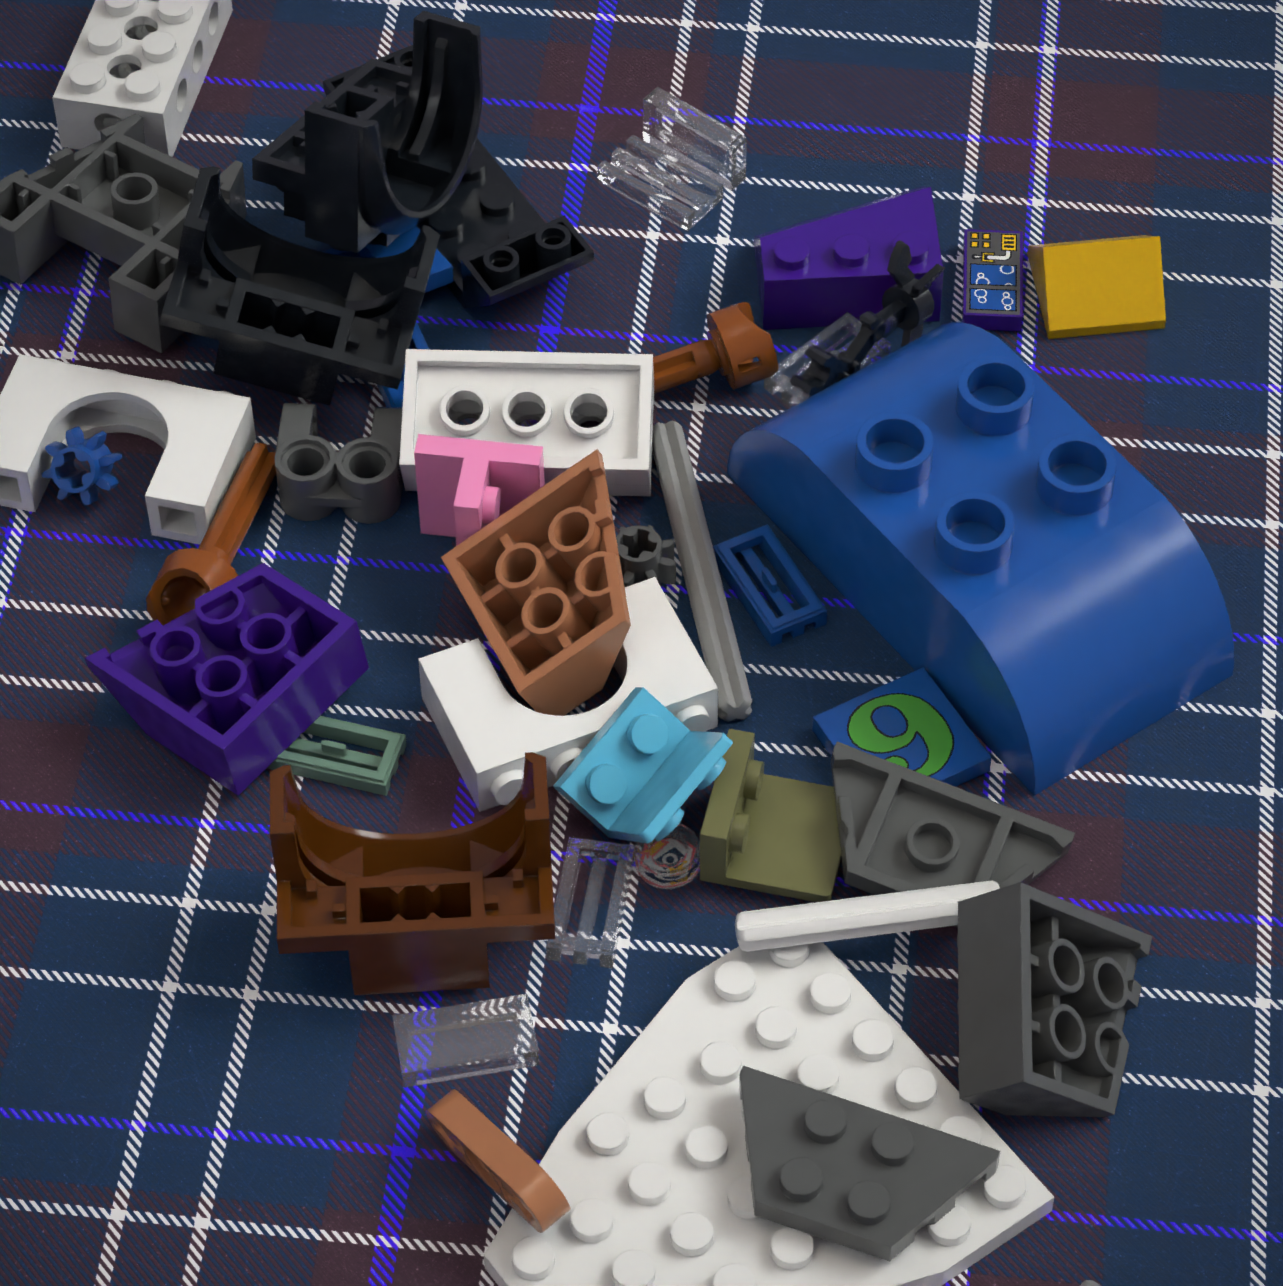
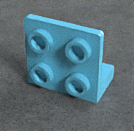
[553,687,733,844]

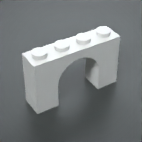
[0,354,256,545]
[418,577,718,812]

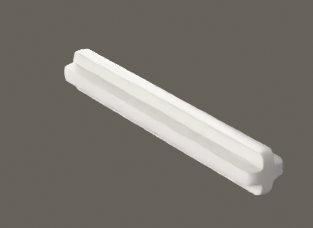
[735,880,1000,952]

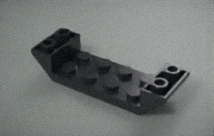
[323,45,594,308]

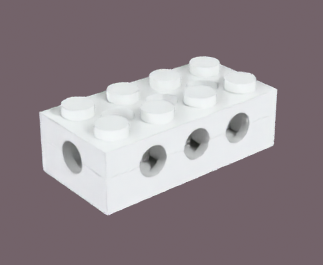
[52,0,233,157]
[399,349,654,496]

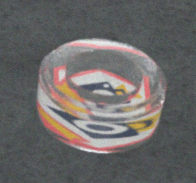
[635,823,700,889]

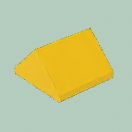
[1027,235,1166,339]

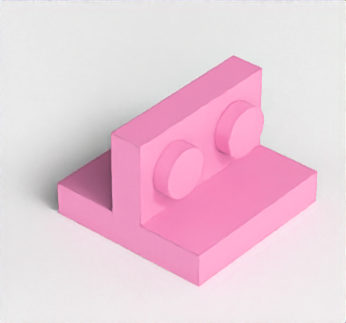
[414,434,545,546]

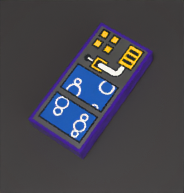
[962,229,1023,331]

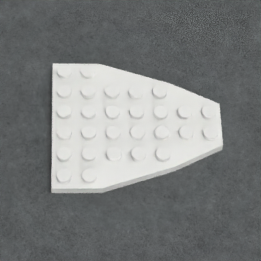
[484,942,1054,1286]

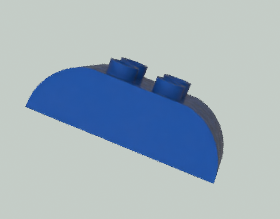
[727,322,1234,796]

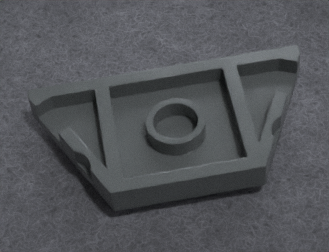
[831,741,1075,927]
[739,1065,1000,1262]

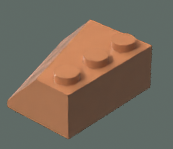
[441,449,631,716]

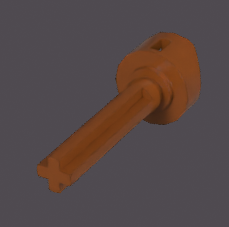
[653,302,779,394]
[146,443,276,625]

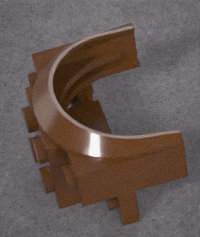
[270,752,555,995]

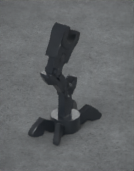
[789,240,945,397]

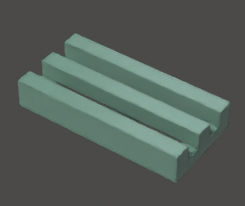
[267,716,407,796]

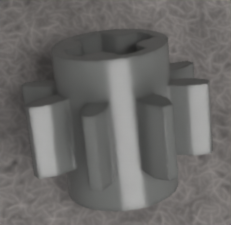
[616,525,676,587]

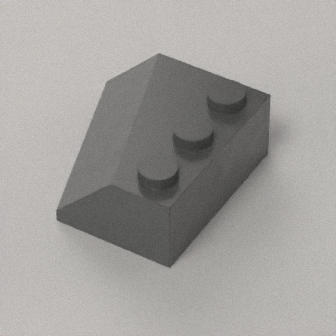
[957,882,1152,1117]

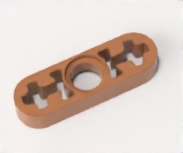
[425,1089,571,1233]

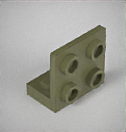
[700,729,842,902]

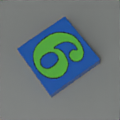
[812,667,991,787]

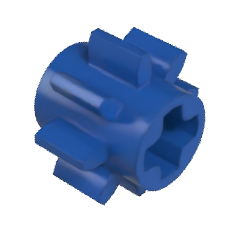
[41,426,122,505]

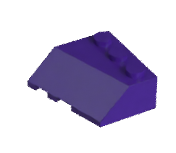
[754,186,944,330]
[85,563,369,796]

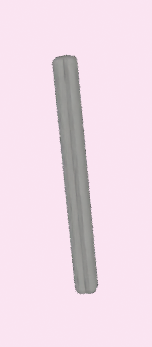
[652,420,752,722]

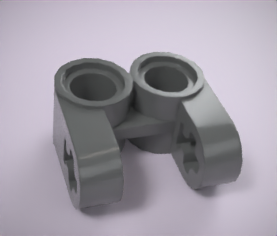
[274,403,403,524]

